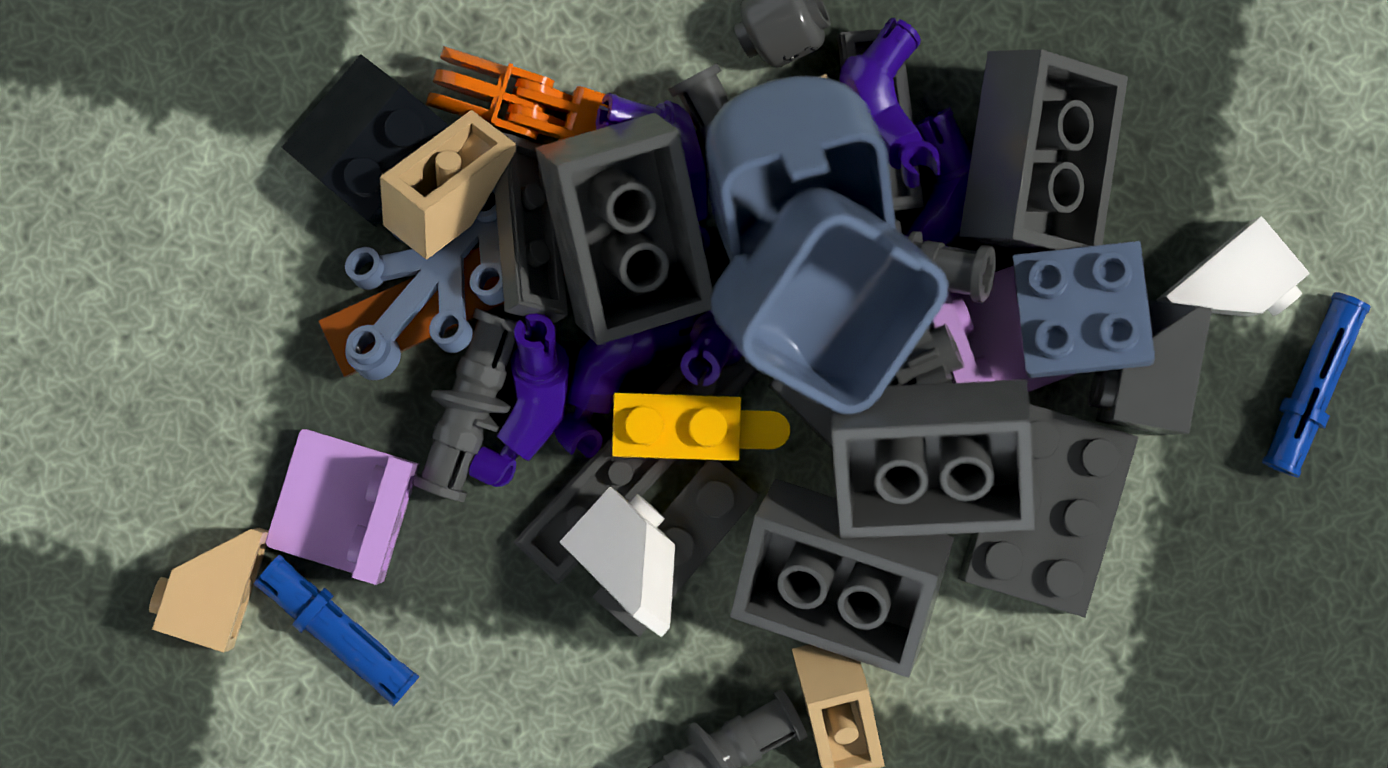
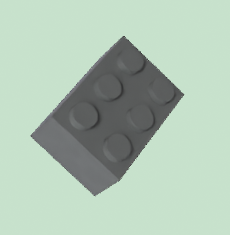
[959,49,1128,253]
[536,113,713,345]
[832,379,1035,539]
[958,404,1139,618]
[730,478,955,678]

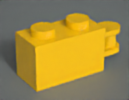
[612,393,790,461]

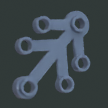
[345,189,504,380]

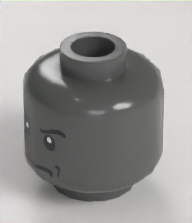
[734,0,831,68]

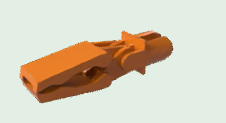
[425,46,609,141]

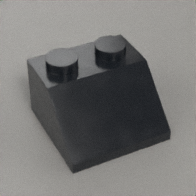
[281,54,449,227]

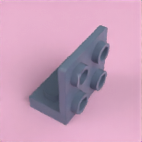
[1013,241,1155,378]

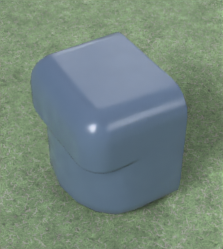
[706,76,896,262]
[710,188,948,414]

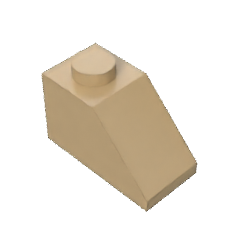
[380,110,516,260]
[149,528,269,653]
[792,644,885,768]

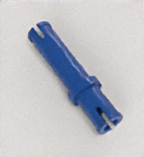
[1262,292,1371,478]
[253,554,420,707]

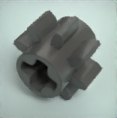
[896,324,965,385]

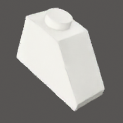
[1156,216,1310,317]
[560,487,675,637]

